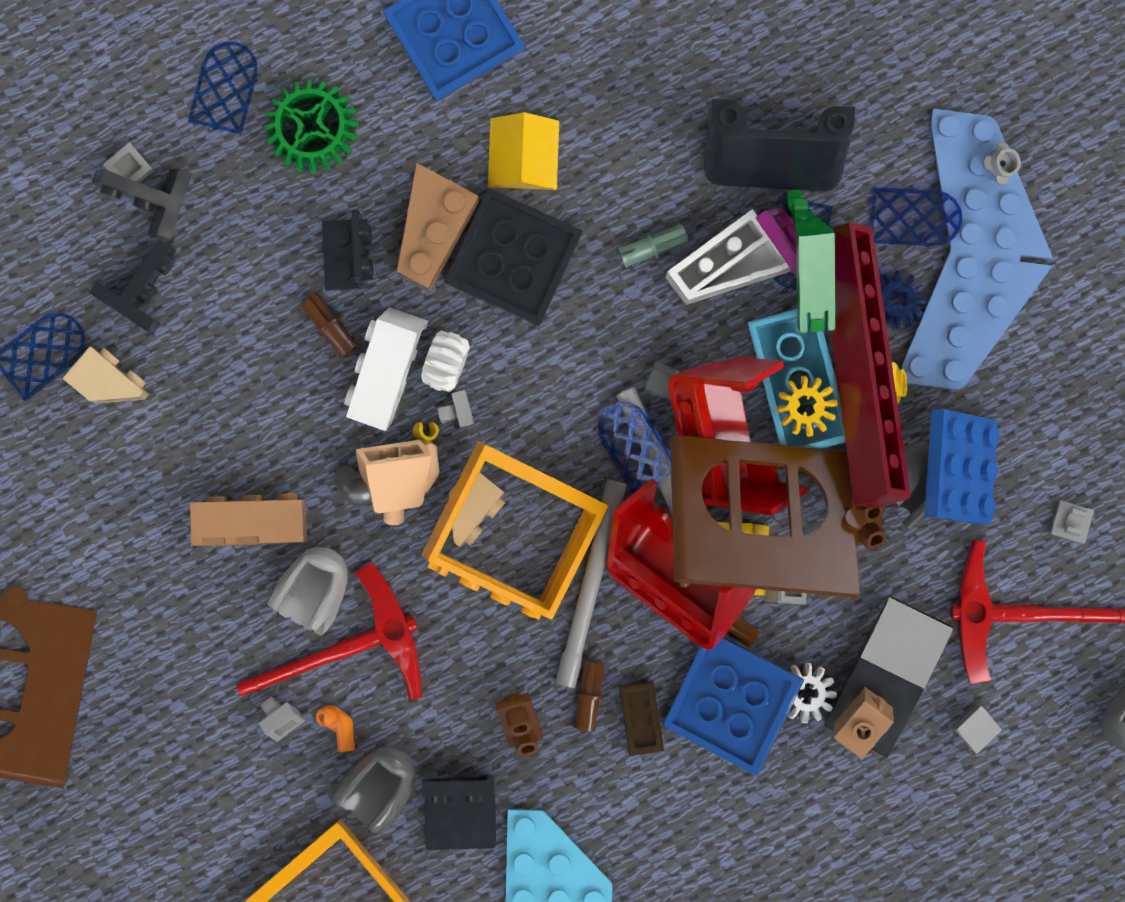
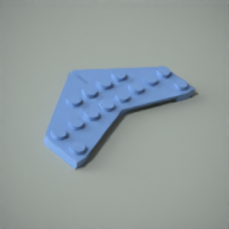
[900,109,1053,390]

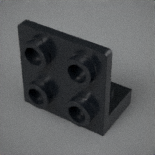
[322,210,374,291]
[422,776,496,850]

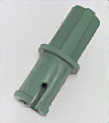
[618,224,688,268]

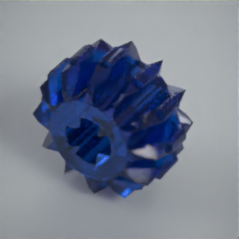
[880,271,927,331]

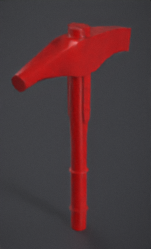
[950,540,1125,684]
[237,562,423,700]

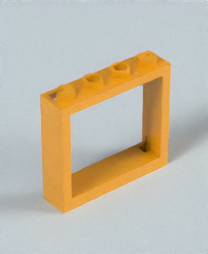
[421,441,609,620]
[244,819,410,902]

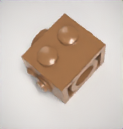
[834,687,894,759]

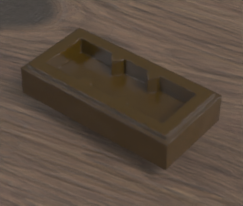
[618,680,664,756]

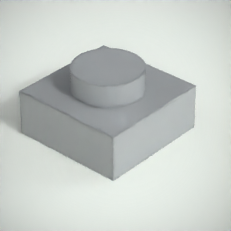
[103,142,154,183]

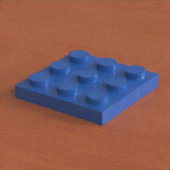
[383,0,525,102]
[924,409,1000,525]
[663,637,805,776]

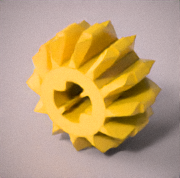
[777,376,838,437]

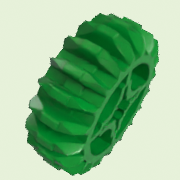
[264,79,359,174]

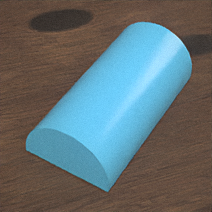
[748,309,846,449]

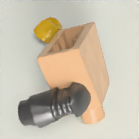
[335,422,440,525]

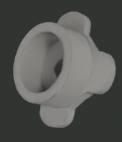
[983,142,1021,185]

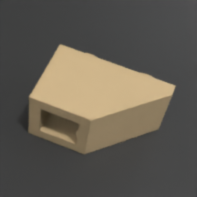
[63,346,149,404]
[449,472,505,547]

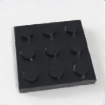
[444,188,583,327]

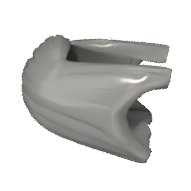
[267,546,348,636]

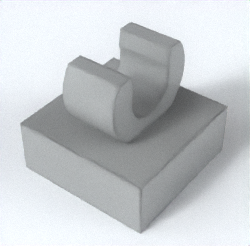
[438,390,475,429]
[1049,500,1094,544]
[258,696,305,742]

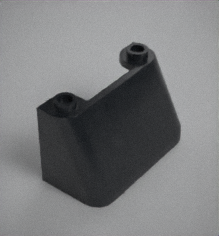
[704,99,855,192]

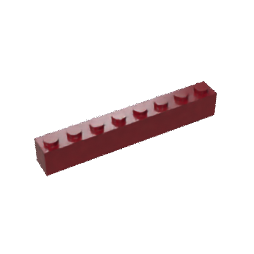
[831,222,911,509]

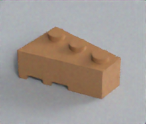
[397,163,480,293]
[190,493,307,547]

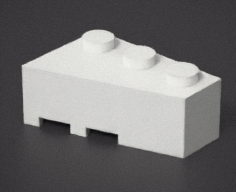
[665,209,791,305]
[344,307,428,431]

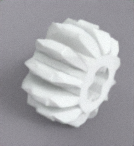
[421,331,470,392]
[787,663,837,723]

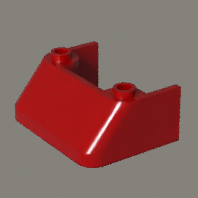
[668,357,808,516]
[607,478,756,650]

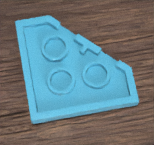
[506,809,612,902]

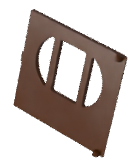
[670,435,866,598]
[0,587,97,789]

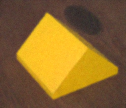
[488,112,559,190]

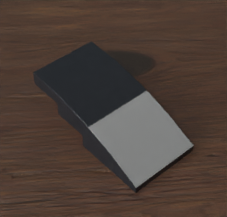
[824,595,953,758]

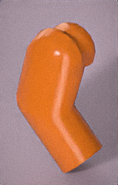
[316,705,355,752]

